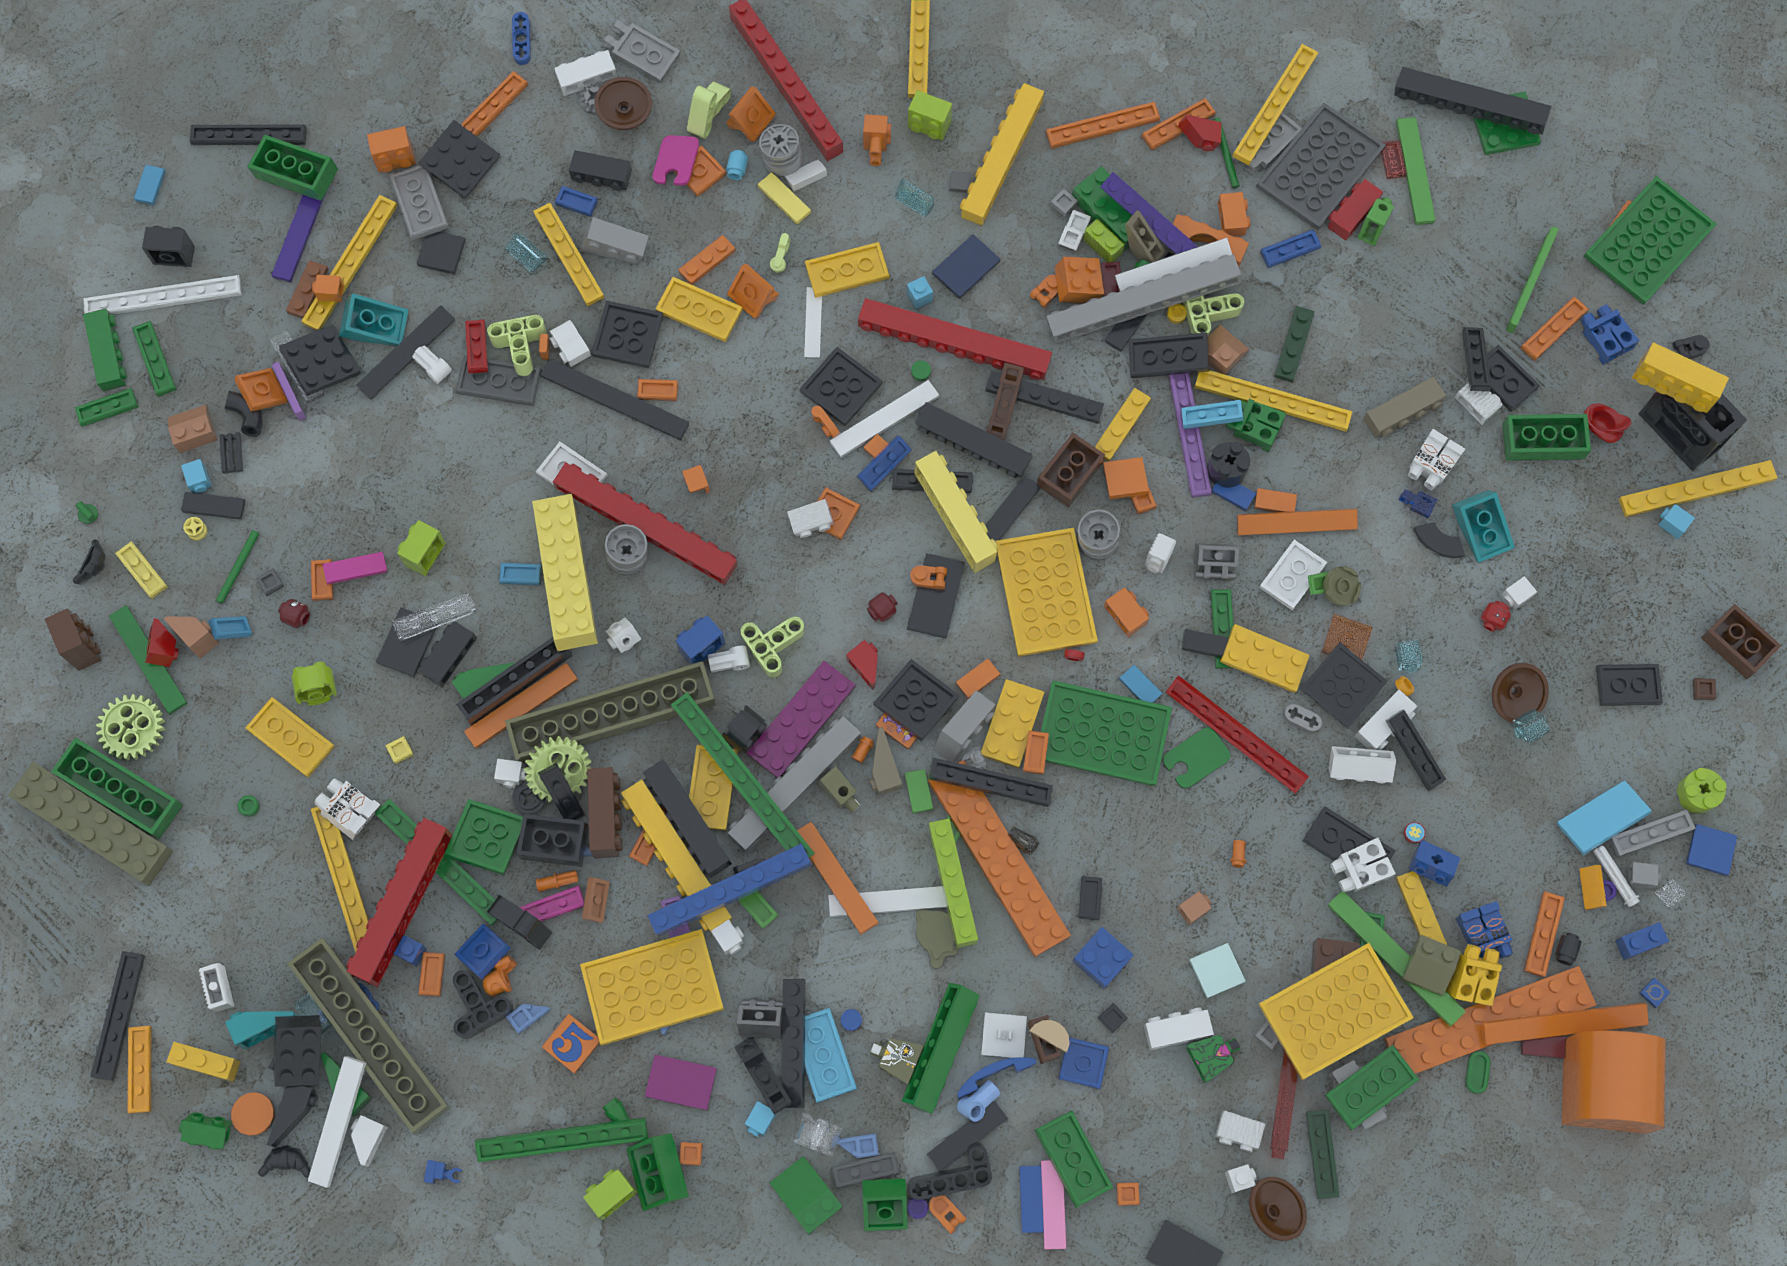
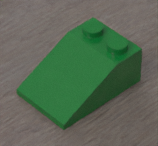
[770,1156,843,1235]

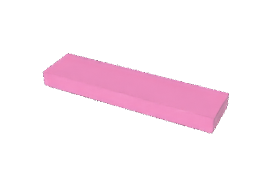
[1041,1160,1066,1250]

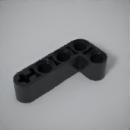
[908,1142,992,1200]

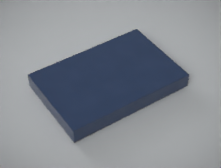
[932,234,1000,299]

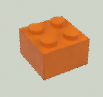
[367,126,416,173]
[1055,257,1104,303]

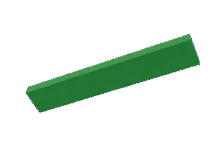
[109,605,188,715]

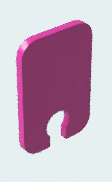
[652,135,699,186]

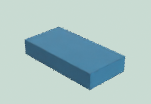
[134,165,166,205]
[499,563,542,586]
[208,616,252,640]
[1119,665,1162,703]

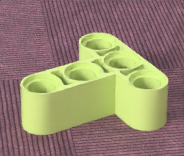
[687,81,732,139]
[1183,293,1244,336]
[487,315,547,376]
[741,617,804,678]

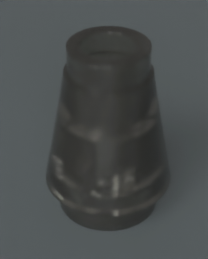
[1008,827,1039,855]

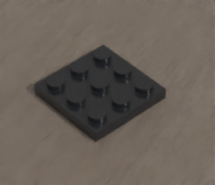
[419,120,500,199]
[591,300,663,368]
[279,324,361,396]
[800,347,883,426]
[1300,642,1388,728]
[873,659,959,742]

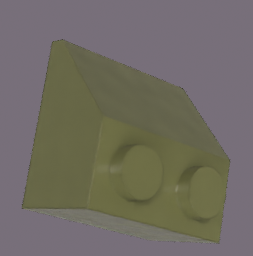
[1402,935,1461,996]

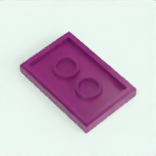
[644,1055,717,1111]

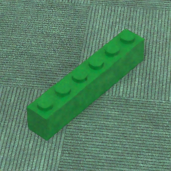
[901,983,980,1114]

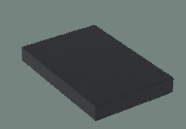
[1487,345,1540,412]
[376,607,439,677]
[1596,664,1663,706]
[1145,1220,1224,1266]

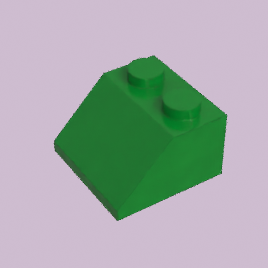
[862,1179,907,1231]

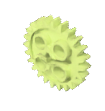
[96,694,165,761]
[524,736,591,802]

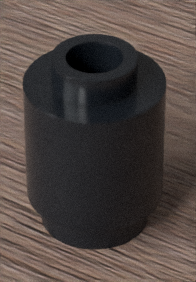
[1555,933,1582,966]

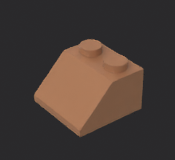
[168,405,218,453]
[164,616,219,659]

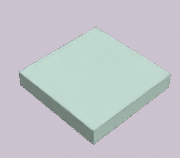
[1189,943,1246,999]

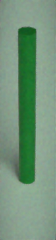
[1213,118,1240,189]
[215,530,259,604]

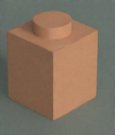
[1177,891,1212,926]

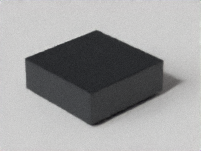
[1098,1003,1128,1033]

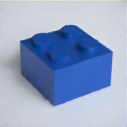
[676,615,725,665]
[1072,927,1134,989]

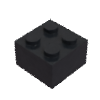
[142,226,195,267]

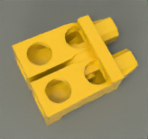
[1447,944,1502,1006]

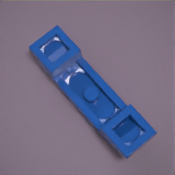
[957,1057,1037,1100]

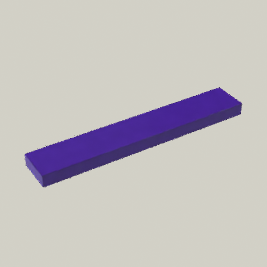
[272,191,327,283]

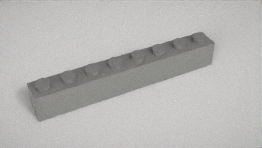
[728,716,861,854]

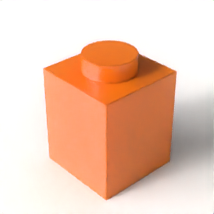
[312,275,344,302]

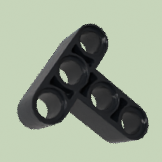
[487,895,552,950]
[453,970,513,1039]

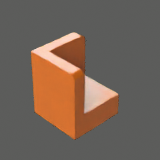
[682,465,710,493]

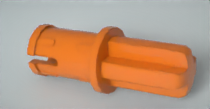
[536,870,578,892]

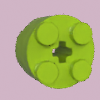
[291,662,337,706]
[1677,768,1727,814]

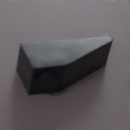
[267,1086,318,1148]

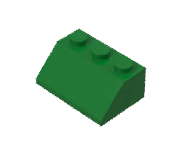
[626,1133,689,1211]

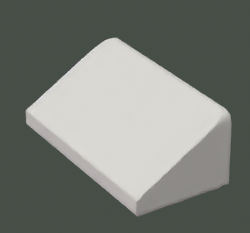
[784,159,827,192]

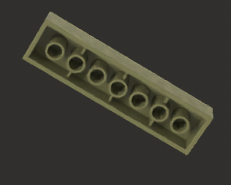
[8,762,174,886]

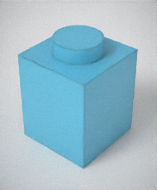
[907,276,933,309]
[181,459,212,493]
[1658,504,1695,539]
[745,1101,777,1137]

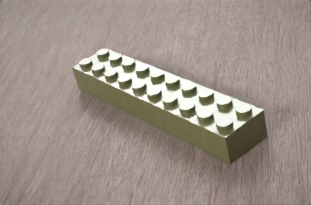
[505,661,716,763]
[287,937,450,1135]

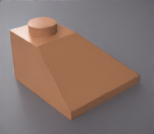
[1208,325,1250,375]

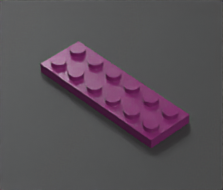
[747,661,856,778]

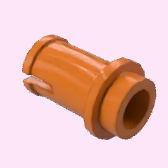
[851,736,874,764]
[1230,840,1247,868]

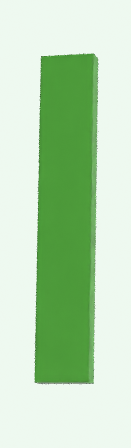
[1396,117,1435,225]
[1506,226,1559,333]

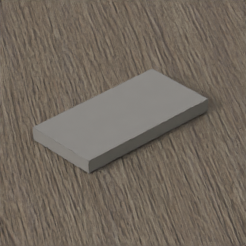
[390,166,449,240]

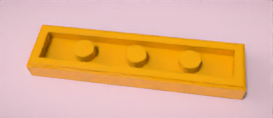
[127,1026,152,1114]

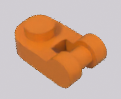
[1030,274,1058,308]
[811,406,840,438]
[910,565,947,589]
[929,1195,967,1234]

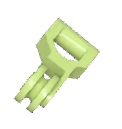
[770,233,791,273]

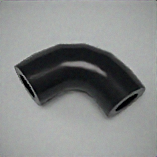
[224,390,263,437]

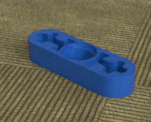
[512,12,531,65]

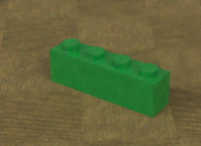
[83,308,128,392]

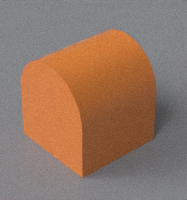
[1562,1031,1666,1134]

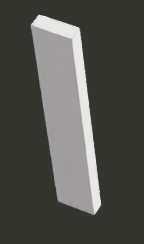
[1115,238,1232,292]
[830,380,939,458]
[828,886,947,917]
[308,1056,366,1188]

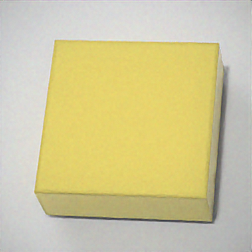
[385,736,414,765]

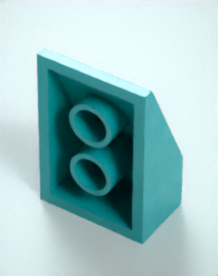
[339,293,409,346]
[1452,490,1515,563]
[225,1011,300,1050]

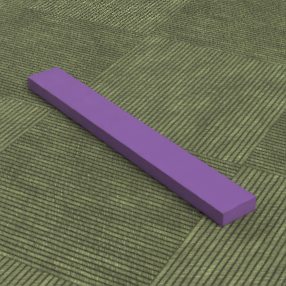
[1168,373,1212,498]

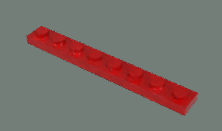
[1166,675,1309,794]

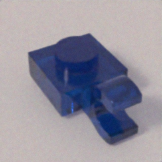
[1398,489,1438,518]

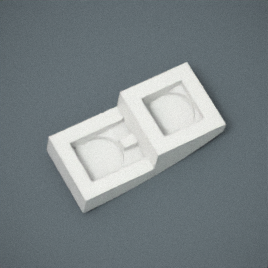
[1058,210,1091,251]

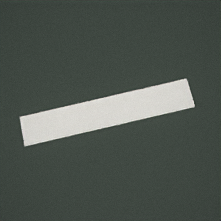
[804,287,822,358]

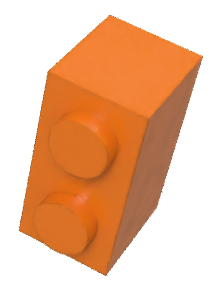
[1217,192,1250,236]
[1104,587,1149,638]

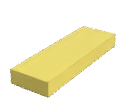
[758,172,811,225]
[115,541,168,599]

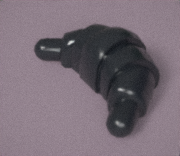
[73,539,105,584]
[258,1145,311,1178]

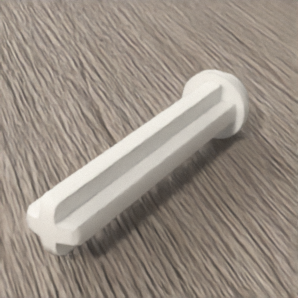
[1593,845,1640,908]

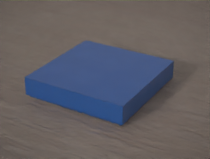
[1686,824,1737,876]
[454,923,511,979]
[1058,1037,1109,1089]

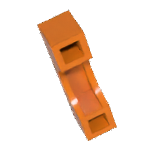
[1173,214,1249,267]

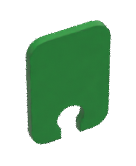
[1163,727,1230,788]

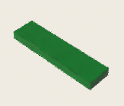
[132,321,177,397]
[1210,589,1234,669]

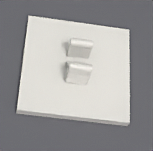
[981,1012,1027,1058]

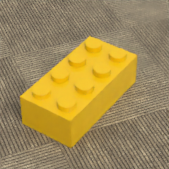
[1632,342,1729,413]

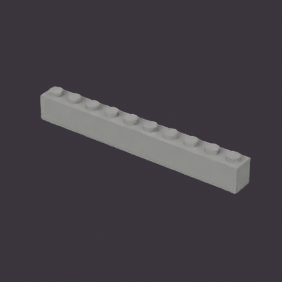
[1047,254,1241,344]

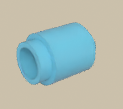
[726,150,748,180]

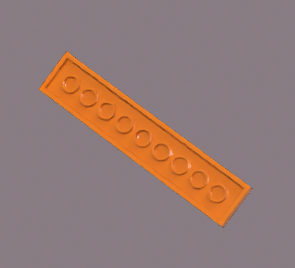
[928,760,1071,958]
[1384,966,1596,1074]

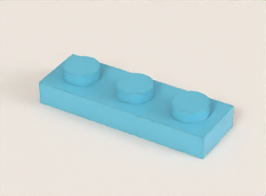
[1182,400,1243,429]

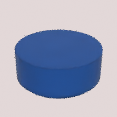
[841,1009,862,1031]

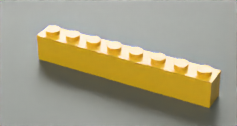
[959,83,1044,226]
[620,780,732,934]

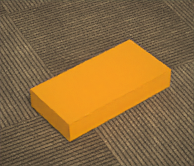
[1579,865,1607,910]

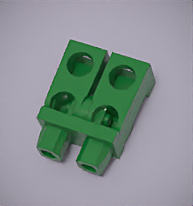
[1225,398,1286,453]

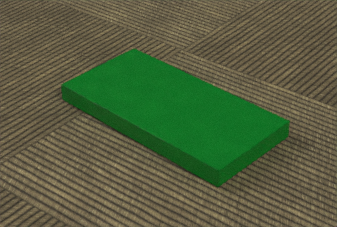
[1324,1045,1420,1130]
[1034,1111,1114,1208]

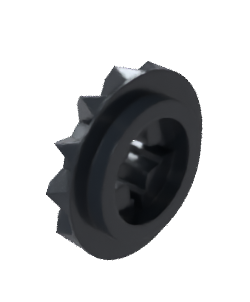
[512,782,546,814]

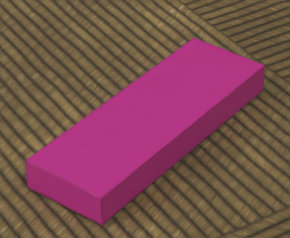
[323,552,387,585]
[519,885,584,922]

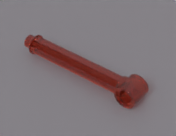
[1269,1046,1298,1160]

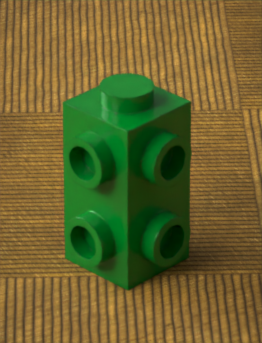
[179,1112,232,1150]

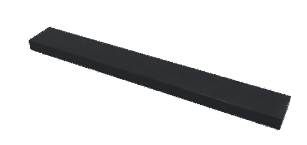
[540,358,689,441]

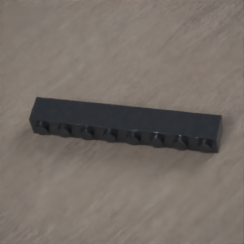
[1394,67,1552,135]

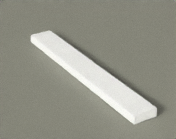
[83,275,242,315]

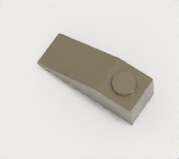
[1125,211,1166,263]
[870,727,902,796]

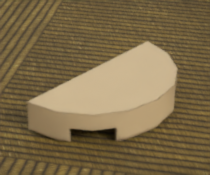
[1029,1020,1069,1053]

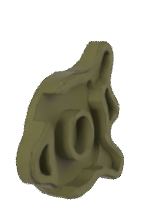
[916,909,958,969]

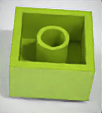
[908,90,952,141]
[397,520,446,577]
[583,1169,638,1220]

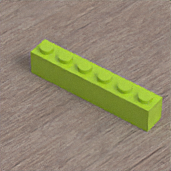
[928,819,978,948]

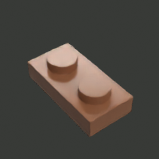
[582,877,610,923]

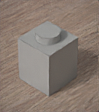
[1627,862,1661,889]

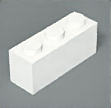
[554,50,617,96]
[1354,690,1417,750]
[1328,746,1396,783]
[1144,1007,1214,1051]

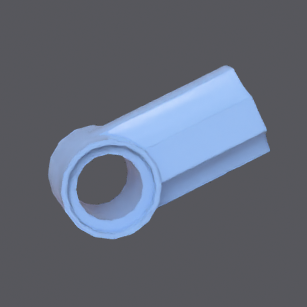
[957,1080,1000,1122]

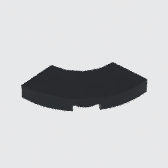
[1414,522,1465,558]

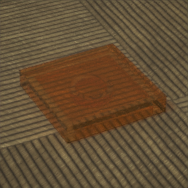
[1321,614,1373,660]

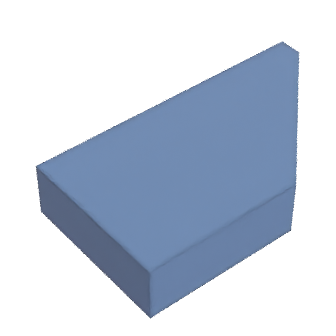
[506,1004,551,1034]
[837,1133,879,1159]

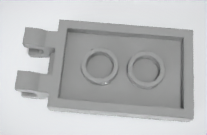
[604,20,680,83]
[1232,112,1302,176]

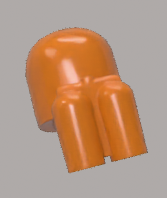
[483,955,517,997]

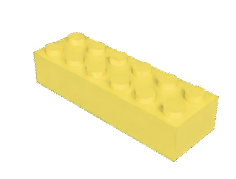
[914,451,998,574]

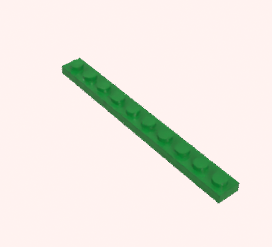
[671,693,815,858]

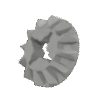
[579,83,601,112]

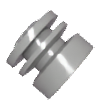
[759,124,803,176]
[1078,509,1120,560]
[605,524,648,575]

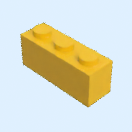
[166,1042,241,1082]

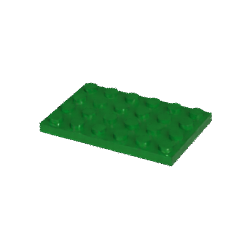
[1583,176,1717,305]
[1041,680,1172,787]

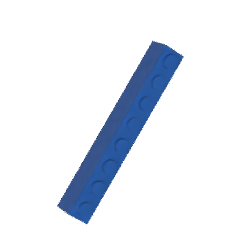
[648,844,812,937]

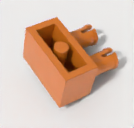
[863,114,891,166]

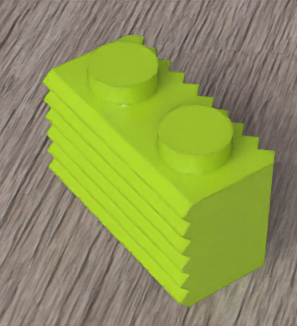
[1084,219,1125,262]

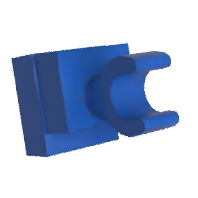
[424,1160,462,1184]

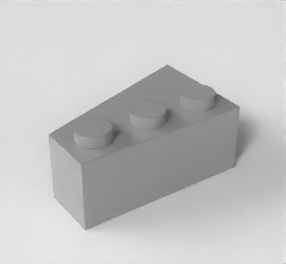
[580,217,648,263]
[933,691,996,762]

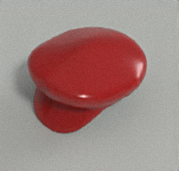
[1584,403,1632,443]

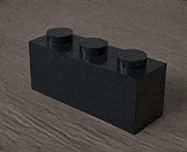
[569,150,632,190]
[419,621,477,688]

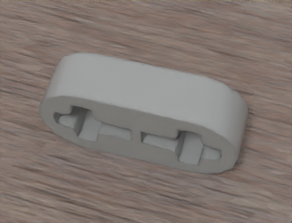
[1283,704,1322,733]

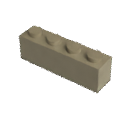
[1363,377,1446,438]

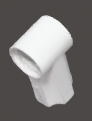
[412,345,452,384]
[708,646,750,673]

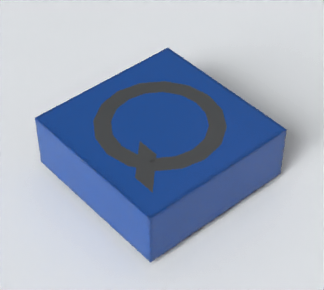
[1639,977,1671,1008]

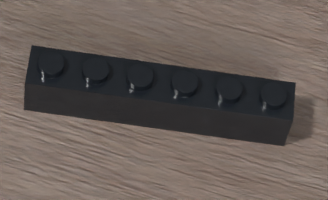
[915,402,1033,478]
[456,637,572,726]
[643,759,732,878]

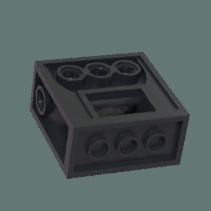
[1638,391,1747,472]

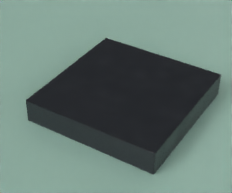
[417,232,466,274]

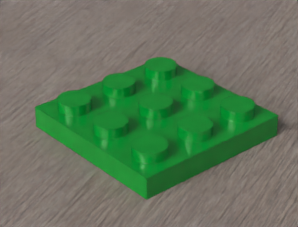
[1473,91,1541,155]
[445,799,523,876]

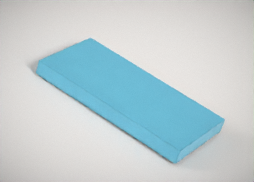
[1557,780,1651,855]
[805,1008,857,1103]

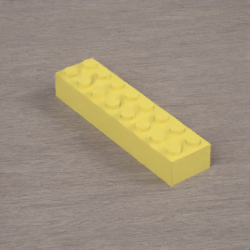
[532,494,598,651]

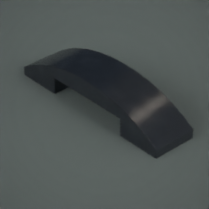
[735,1037,792,1114]

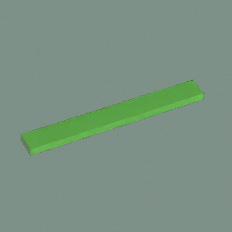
[1327,891,1466,1027]

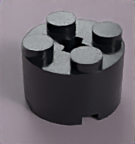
[1207,442,1250,488]
[722,705,767,753]

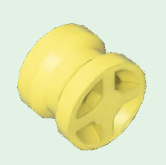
[183,517,208,541]

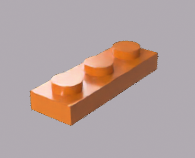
[678,235,736,285]

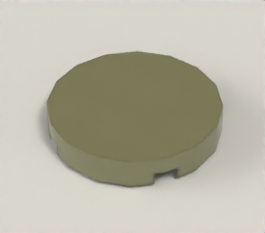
[1323,566,1361,606]

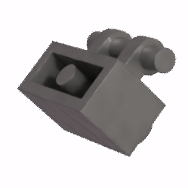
[1194,543,1239,581]
[737,997,783,1038]

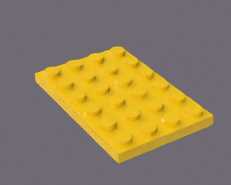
[995,528,1098,657]
[580,929,724,1046]
[1258,943,1414,1080]

